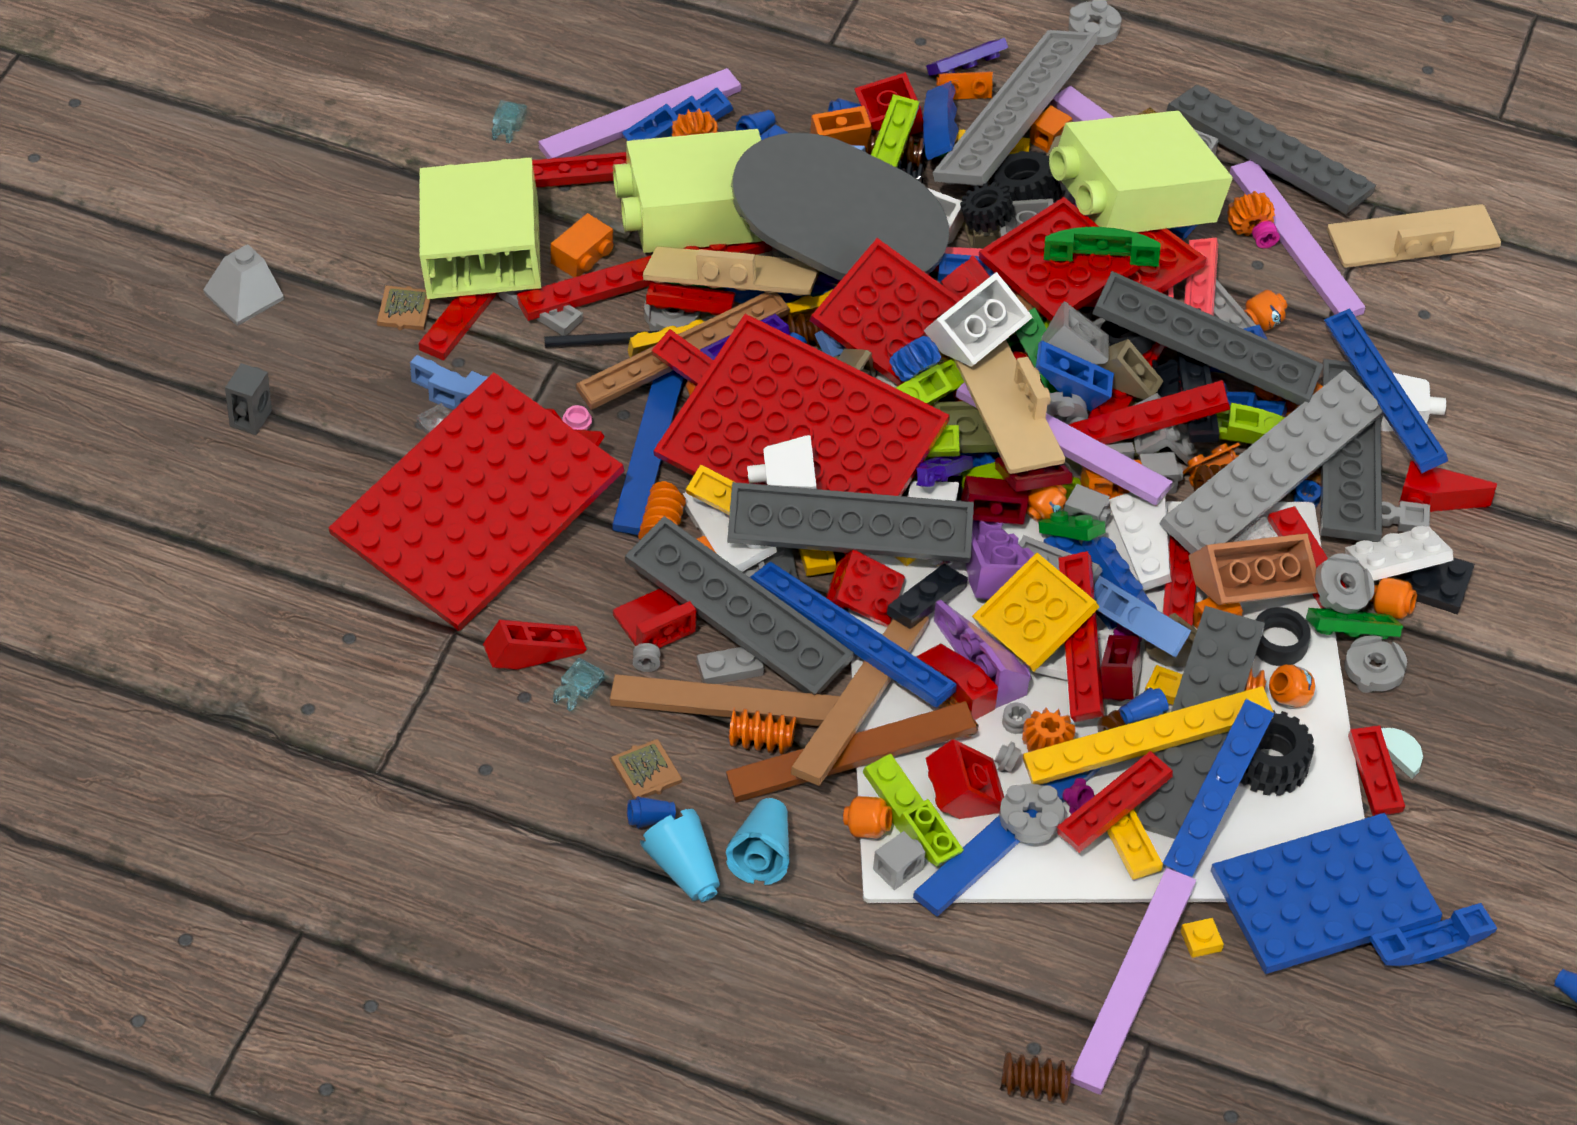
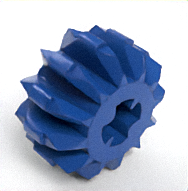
[889,336,941,382]

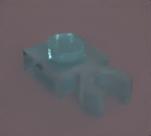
[492,100,527,143]
[553,658,604,711]

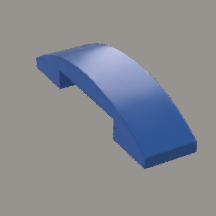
[1369,903,1497,966]

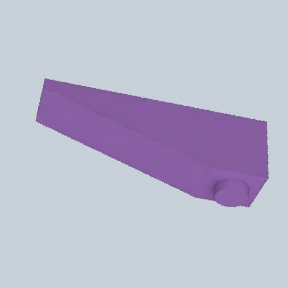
[965,520,1034,600]
[934,600,1031,709]

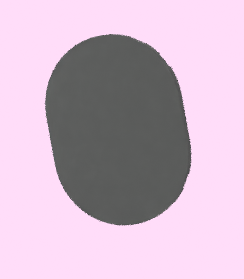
[731,133,949,280]

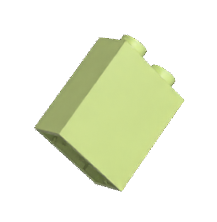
[1049,110,1233,232]
[613,129,763,253]
[419,157,541,299]

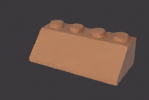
[1188,533,1318,605]

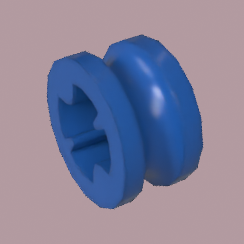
[1293,480,1321,508]

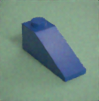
[1036,341,1114,411]

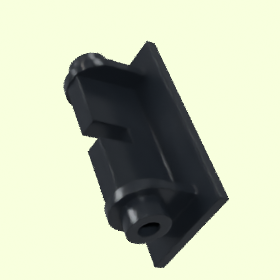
[1152,359,1181,398]

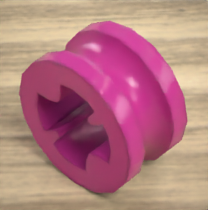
[1252,221,1280,248]

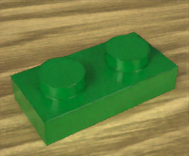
[1039,511,1106,541]

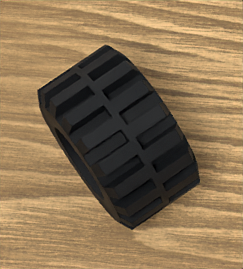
[989,151,1062,203]
[1240,710,1314,796]

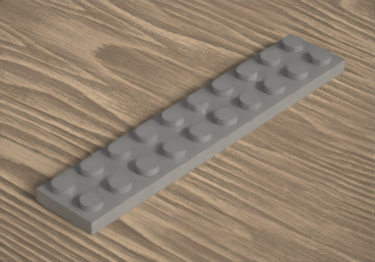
[933,30,1097,186]
[1159,369,1383,554]

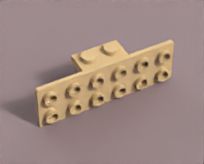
[1327,204,1501,268]
[643,246,820,296]
[953,339,1065,474]

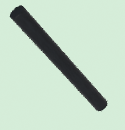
[544,330,659,348]

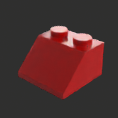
[854,72,923,135]
[925,739,1004,819]

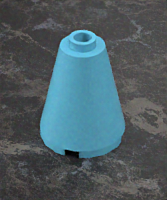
[726,798,789,885]
[640,809,720,902]

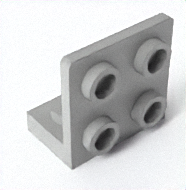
[1133,393,1196,466]

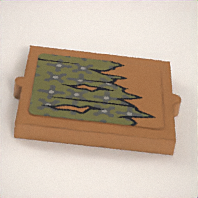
[377,286,431,331]
[611,739,682,800]

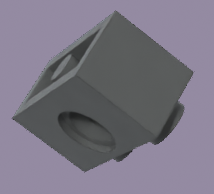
[225,363,272,435]

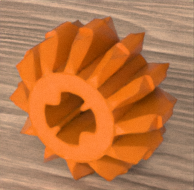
[672,108,718,137]
[1227,191,1275,236]
[1022,707,1076,752]

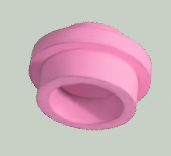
[562,405,592,430]

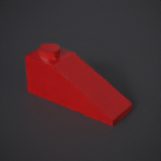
[1398,460,1497,512]
[483,620,587,669]
[916,643,998,721]

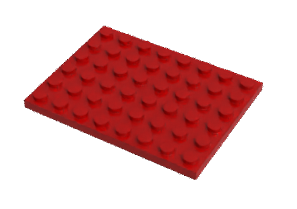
[653,313,950,555]
[328,372,624,632]

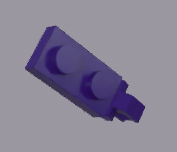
[916,455,973,487]

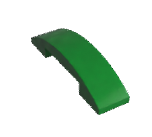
[1044,227,1161,267]

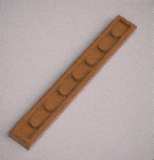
[726,701,976,803]

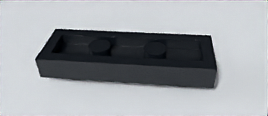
[886,564,968,629]

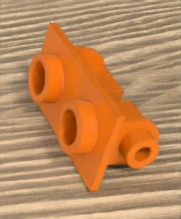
[936,72,993,99]
[1183,443,1240,486]

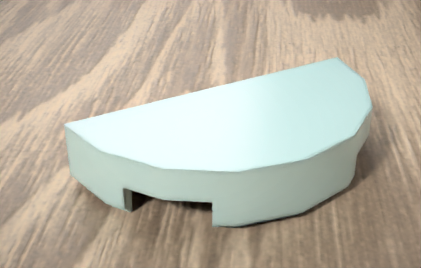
[1381,728,1423,779]

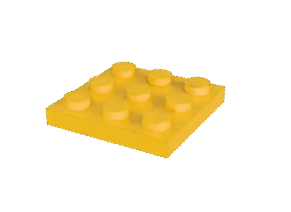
[972,553,1099,672]

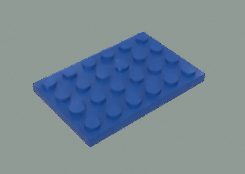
[1210,813,1442,974]

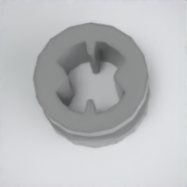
[633,643,660,672]
[1002,702,1031,734]

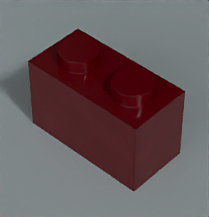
[961,476,1029,525]
[1101,635,1141,701]

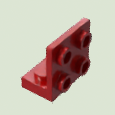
[826,550,905,627]
[613,588,696,648]

